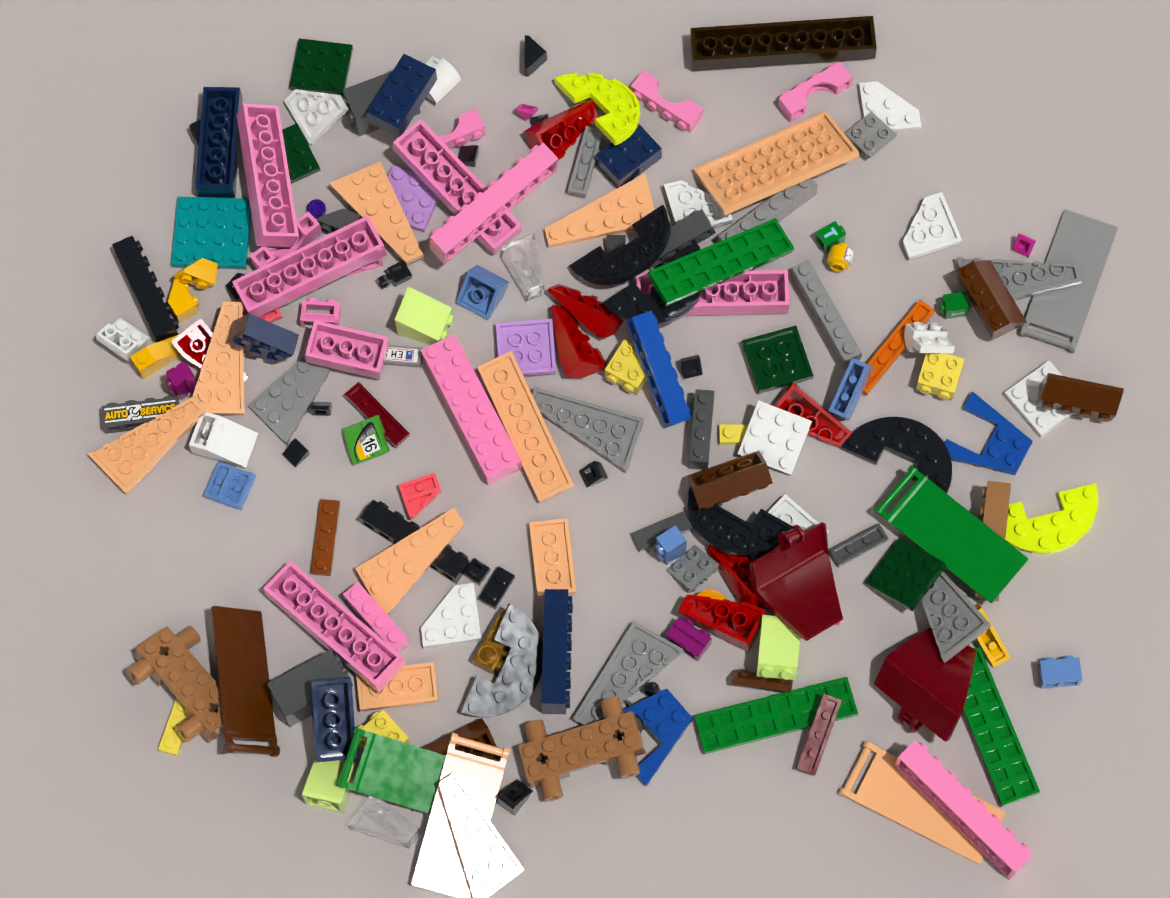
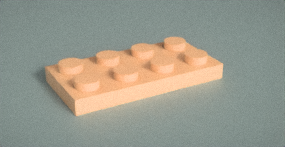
[529,518,576,598]
[356,662,439,712]

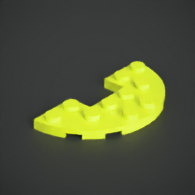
[555,73,640,146]
[1005,483,1098,554]

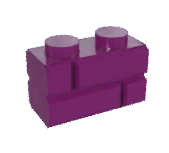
[165,362,197,400]
[666,617,712,661]

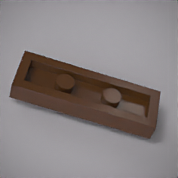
[732,669,793,692]

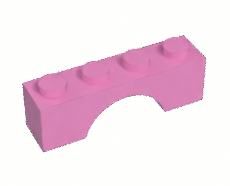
[778,61,852,122]
[631,70,703,133]
[438,108,486,149]
[250,212,322,270]
[343,582,410,653]

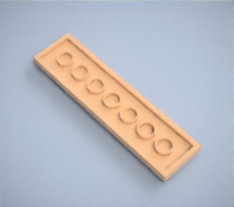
[477,351,575,503]

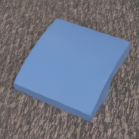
[203,462,256,510]

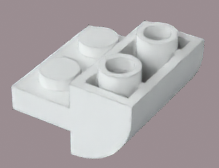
[425,56,461,104]
[96,318,150,362]
[904,322,955,353]

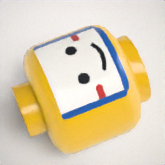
[827,243,854,272]

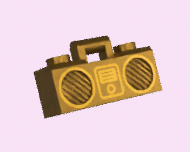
[473,610,508,676]

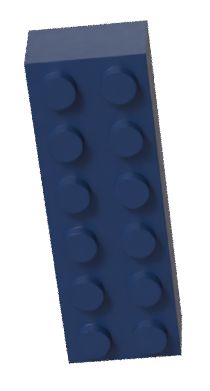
[196,87,243,197]
[541,589,573,714]

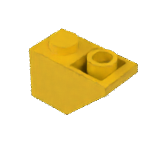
[174,258,218,290]
[168,278,199,323]

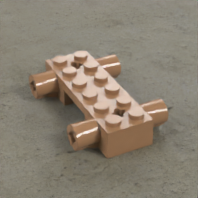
[126,626,224,743]
[518,696,646,802]

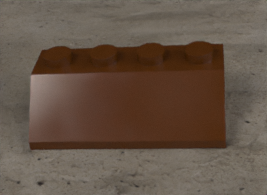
[956,260,1027,340]
[1037,373,1124,422]
[687,450,773,509]
[422,718,501,762]

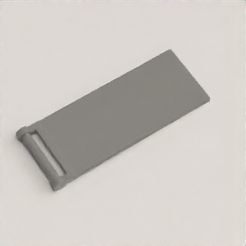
[1020,210,1118,353]

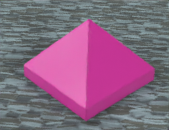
[517,104,538,121]
[1012,233,1036,257]

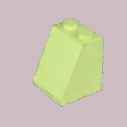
[395,287,455,345]
[757,615,800,680]
[302,760,357,813]

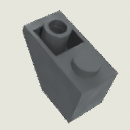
[317,208,361,234]

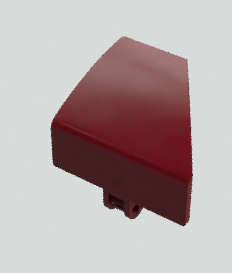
[750,522,843,641]
[874,627,976,742]

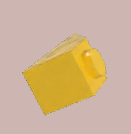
[130,334,181,380]
[974,603,1011,667]

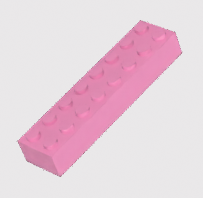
[237,104,299,247]
[393,119,522,256]
[429,143,558,265]
[232,216,387,317]
[637,270,789,316]
[421,334,522,485]
[263,561,405,693]
[894,740,1032,880]

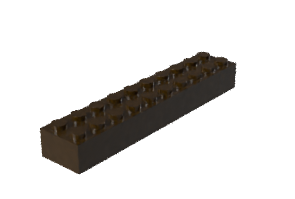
[690,16,877,71]

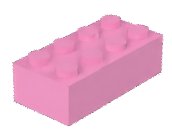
[305,320,389,379]

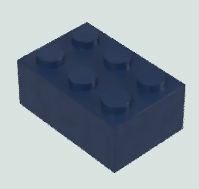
[595,124,662,188]
[227,313,299,364]

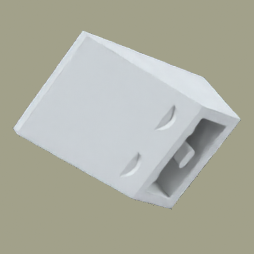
[189,412,258,468]

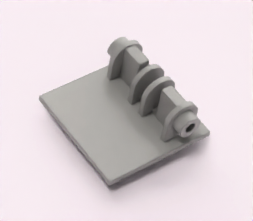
[845,111,897,159]
[666,545,719,593]

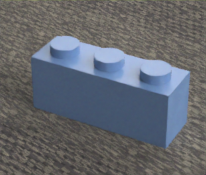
[829,358,873,419]

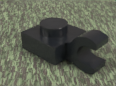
[378,260,412,289]

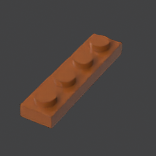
[311,499,340,576]

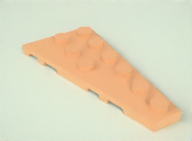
[329,161,424,264]
[545,173,655,248]
[192,302,245,415]
[88,397,207,494]
[355,508,465,615]

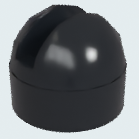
[642,682,660,697]

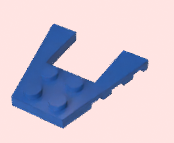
[945,392,1033,475]
[623,688,693,786]

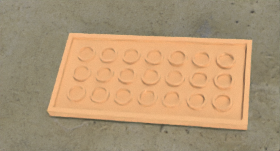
[694,111,859,215]

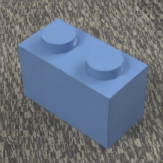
[655,525,687,565]
[1038,655,1082,689]

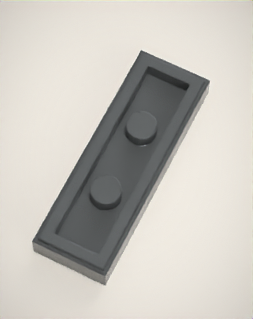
[632,511,693,552]
[828,523,889,568]

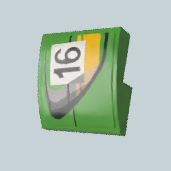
[343,415,390,465]

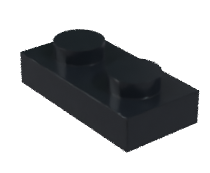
[478,566,515,610]

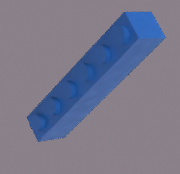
[625,310,692,428]

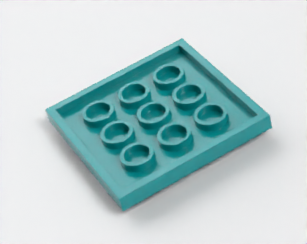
[171,197,251,270]

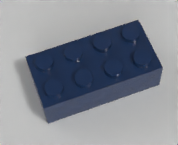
[366,54,437,137]
[309,676,357,762]

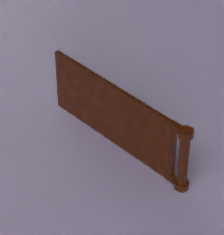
[211,606,280,757]

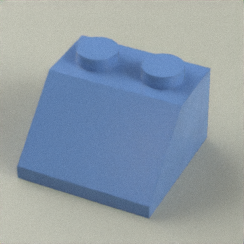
[456,265,509,320]

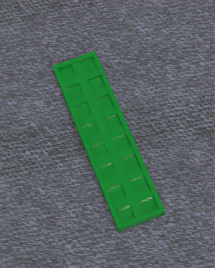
[647,218,795,306]
[963,647,1040,807]
[694,677,858,754]

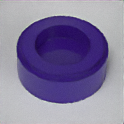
[307,199,326,219]

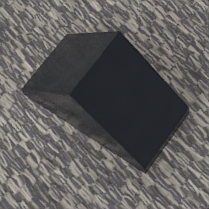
[525,35,547,77]
[497,779,533,816]

